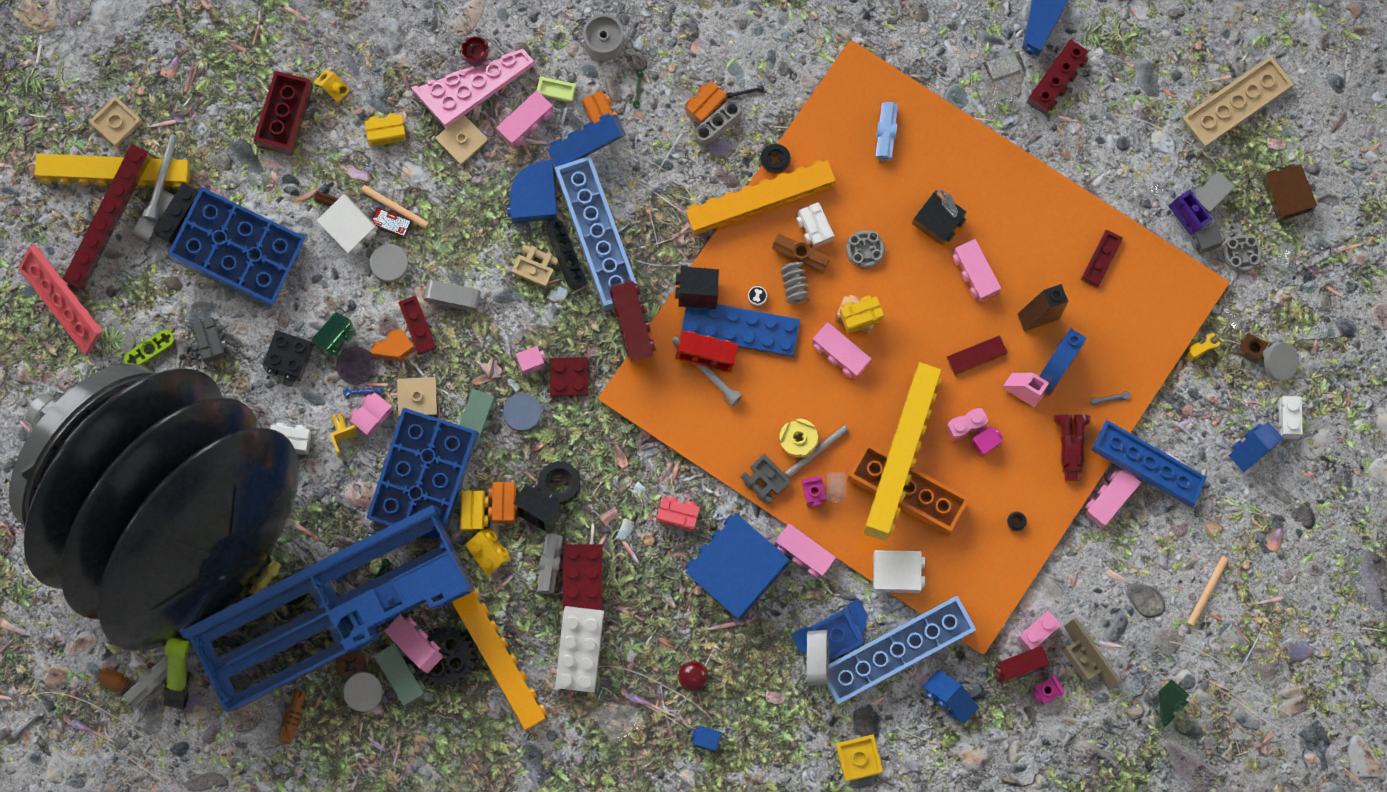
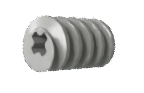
[781,262,810,304]

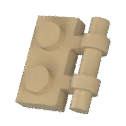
[511,244,558,288]

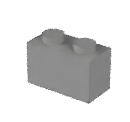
[1193,171,1235,214]

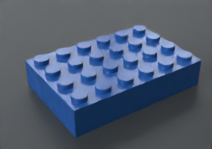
[167,187,306,308]
[366,407,479,543]

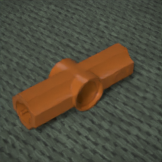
[772,233,830,273]

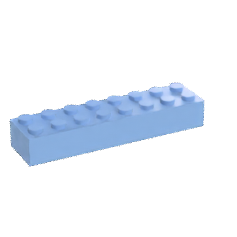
[555,156,640,312]
[826,596,976,706]

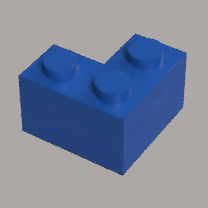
[1228,421,1284,472]
[923,670,979,724]

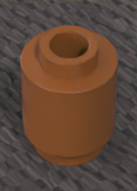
[97,668,128,692]

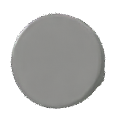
[846,230,884,268]
[1223,234,1262,272]
[370,244,408,282]
[1263,342,1298,380]
[342,671,383,712]

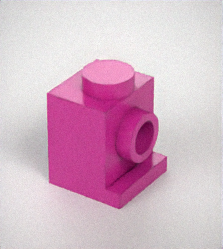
[801,476,826,507]
[1032,675,1065,706]

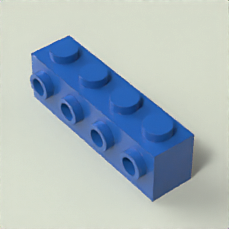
[547,113,626,167]

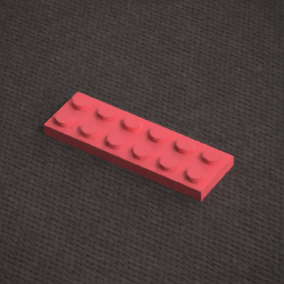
[18,244,102,355]

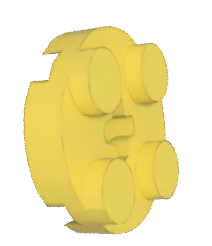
[779,419,819,458]

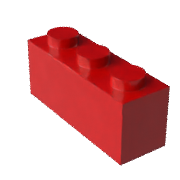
[675,331,738,373]

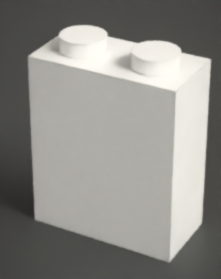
[317,194,378,254]
[873,550,925,593]

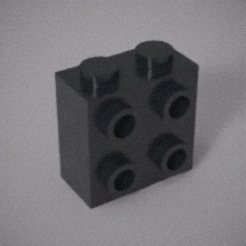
[912,190,967,246]
[675,266,719,309]
[263,330,314,382]

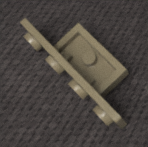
[1062,618,1121,690]

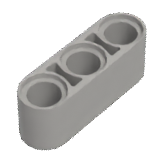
[695,101,741,146]
[133,189,174,243]
[423,280,481,311]
[807,630,829,686]

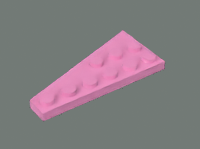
[411,49,535,128]

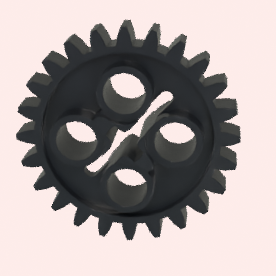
[414,626,477,690]

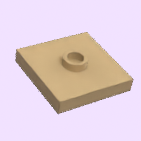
[89,96,143,148]
[435,115,488,166]
[397,377,437,418]

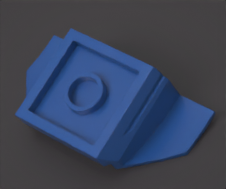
[790,598,867,661]

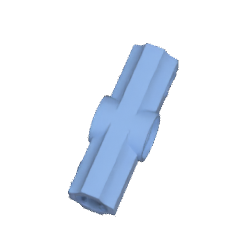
[875,102,898,161]

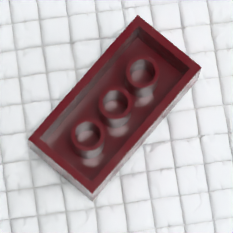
[253,71,313,156]
[608,280,656,362]
[563,544,602,612]

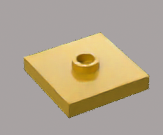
[835,734,884,783]

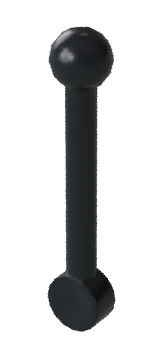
[726,85,764,99]

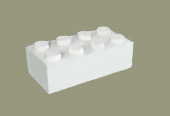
[555,606,604,693]

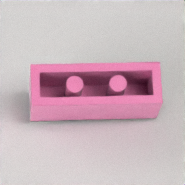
[496,90,553,149]
[952,239,1001,303]
[812,322,871,380]
[1085,469,1141,529]
[774,523,836,579]
[384,614,444,674]

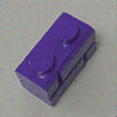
[1168,190,1213,236]

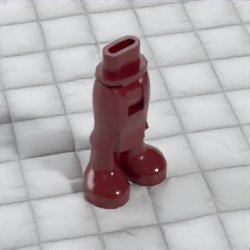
[1054,414,1091,481]

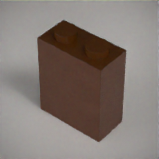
[1263,164,1317,222]

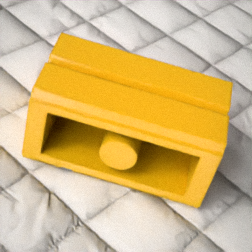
[365,113,407,147]
[839,295,884,333]
[460,490,489,532]

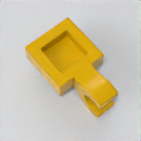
[1187,333,1220,362]

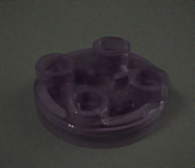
[336,346,375,385]

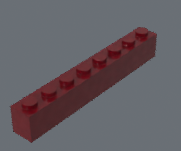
[63,144,152,291]

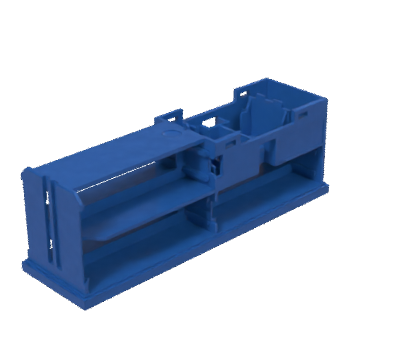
[181,505,475,712]

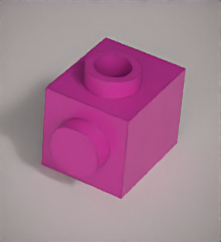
[971,426,1002,458]

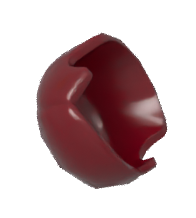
[460,36,489,64]
[678,660,709,691]

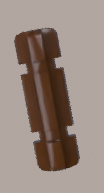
[314,191,339,207]

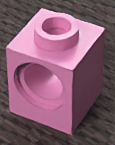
[516,346,547,376]

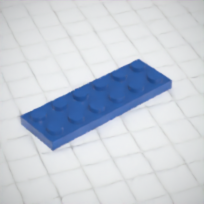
[681,304,800,357]
[1091,420,1207,508]

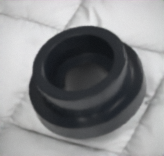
[1007,512,1027,531]

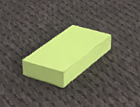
[537,76,577,103]

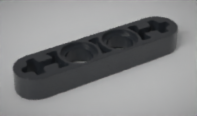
[546,220,586,290]

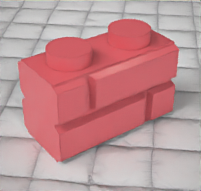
[656,496,700,532]

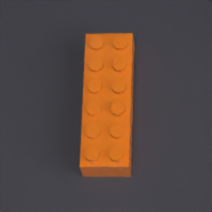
[847,443,970,536]

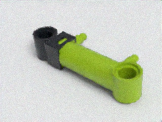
[164,636,190,710]

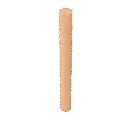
[361,185,429,229]
[1187,556,1229,627]

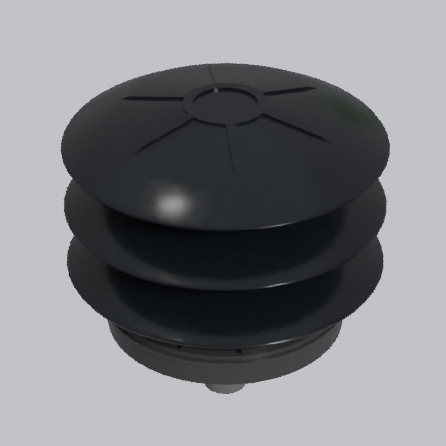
[9,364,299,651]

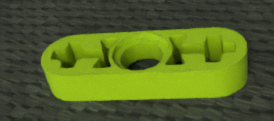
[124,330,175,366]

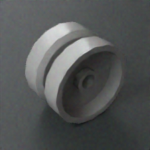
[583,14,624,61]

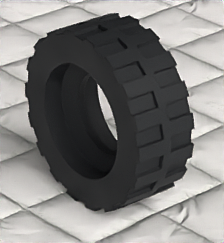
[538,461,581,505]

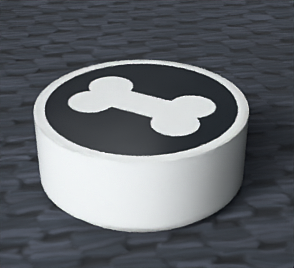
[748,286,767,306]

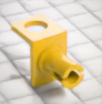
[314,70,350,102]
[330,414,358,459]

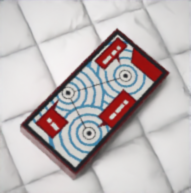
[371,207,412,239]

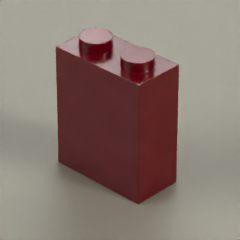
[993,645,1050,686]

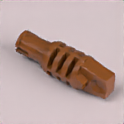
[278,689,307,744]

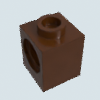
[1236,333,1268,364]

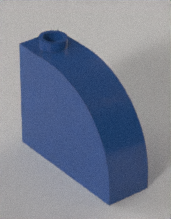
[507,160,557,223]
[1039,328,1087,395]

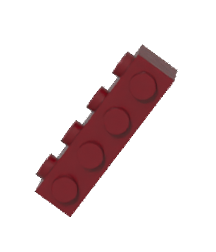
[1027,39,1089,115]

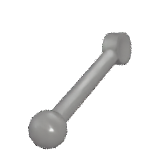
[11,708,45,739]

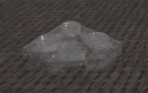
[590,702,645,746]

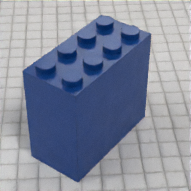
[685,513,791,621]

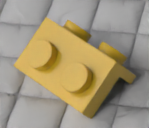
[465,529,511,575]

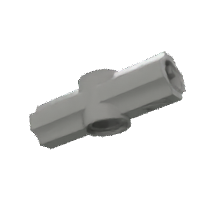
[537,534,563,594]
[123,656,167,708]

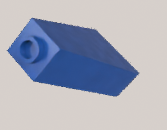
[1022,0,1069,57]

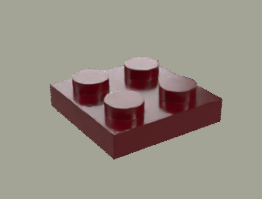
[549,357,589,397]

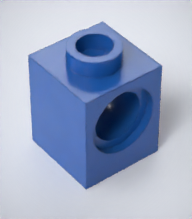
[691,725,722,753]

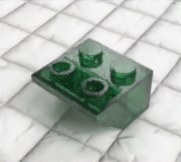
[311,312,355,359]
[1153,679,1189,729]

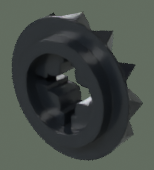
[760,144,791,174]

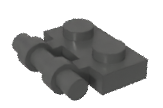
[740,454,791,504]

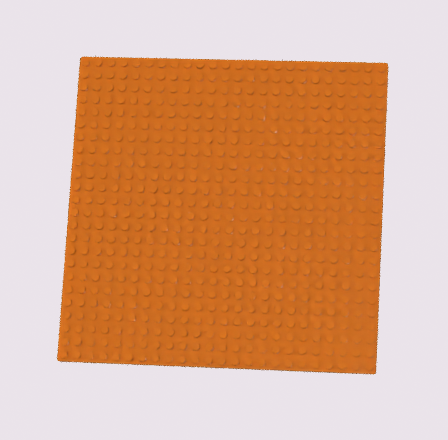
[599,40,1229,655]

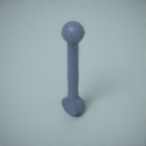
[1091,392,1130,405]

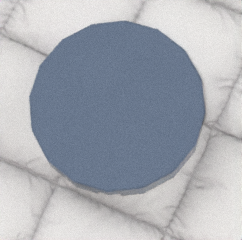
[503,393,541,432]

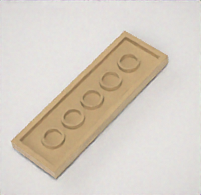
[1181,56,1294,148]

